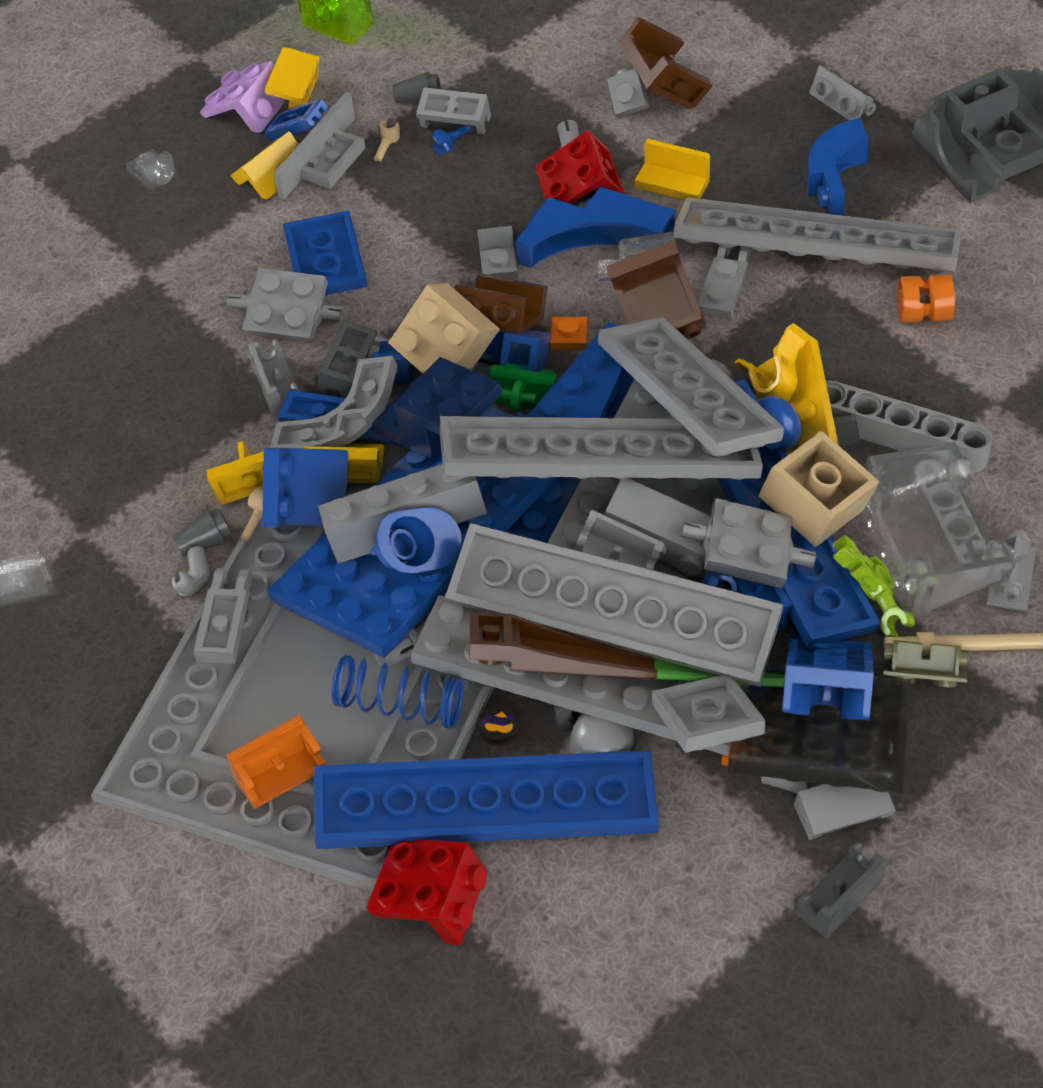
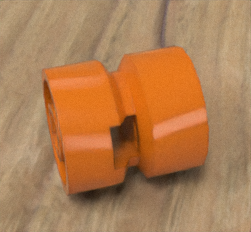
[897,274,955,323]

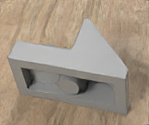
[477,226,518,279]

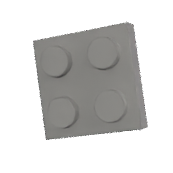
[652,675,765,753]

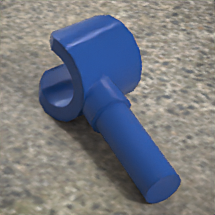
[432,125,471,155]

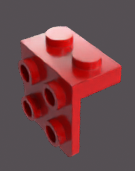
[367,840,487,946]

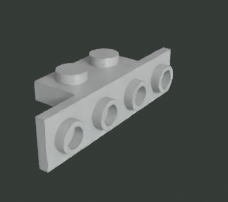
[274,92,365,200]

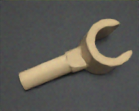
[373,120,400,162]
[241,488,263,541]

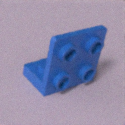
[262,447,348,527]

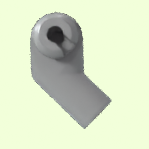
[172,546,210,597]

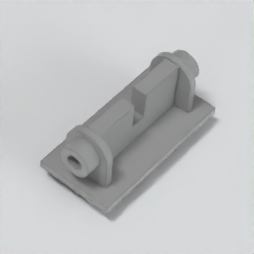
[809,65,876,120]
[986,530,1036,613]

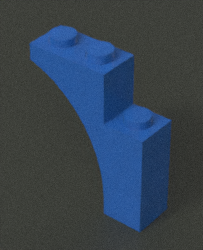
[514,187,675,268]

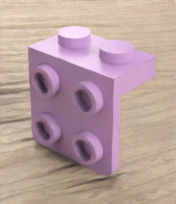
[200,61,286,133]

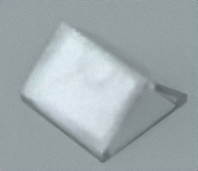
[0,548,58,608]

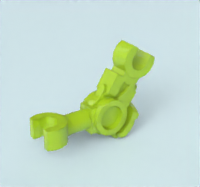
[832,535,915,637]

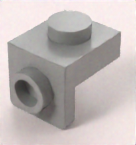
[607,67,650,117]

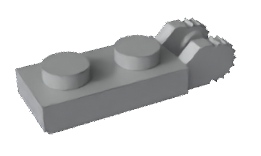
[698,244,752,319]
[194,568,252,664]

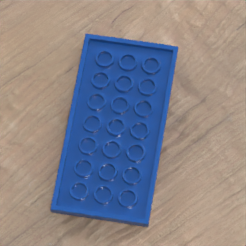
[267,407,558,658]

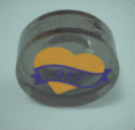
[479,705,520,746]

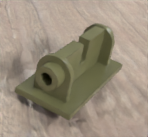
[883,640,968,688]

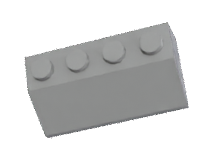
[318,464,487,564]

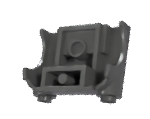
[912,65,1043,203]

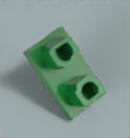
[490,363,557,413]

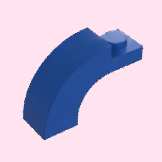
[807,118,869,216]

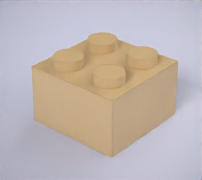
[388,283,500,374]
[758,431,880,547]

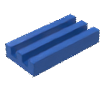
[264,99,329,141]

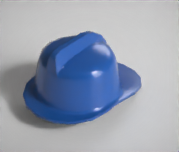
[371,507,462,574]

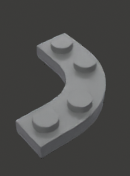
[270,356,398,448]

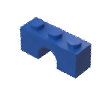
[480,329,551,372]

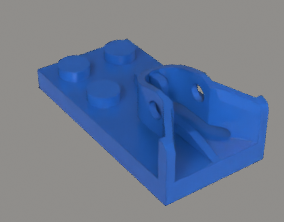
[782,635,874,720]

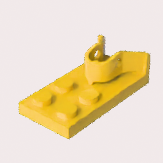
[734,323,839,455]

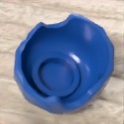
[756,396,802,453]

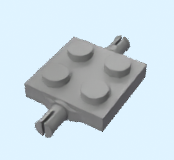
[226,268,345,343]
[680,498,816,588]

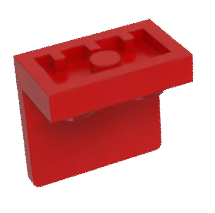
[535,130,626,204]

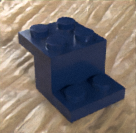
[373,357,502,460]

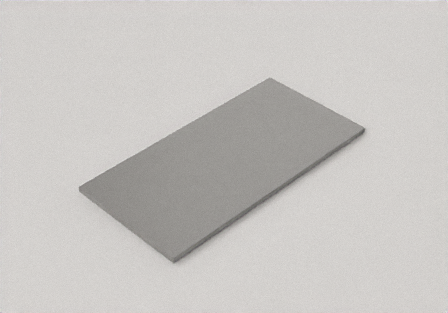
[91,336,533,892]

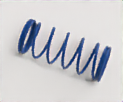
[331,655,464,729]

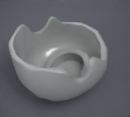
[569,714,634,754]

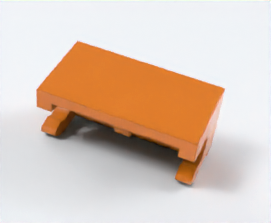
[226,715,326,810]

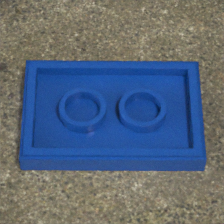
[283,211,368,295]

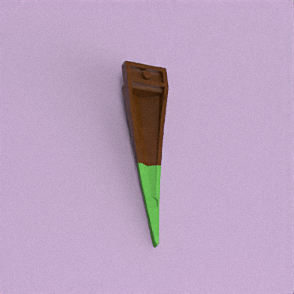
[469,612,785,687]

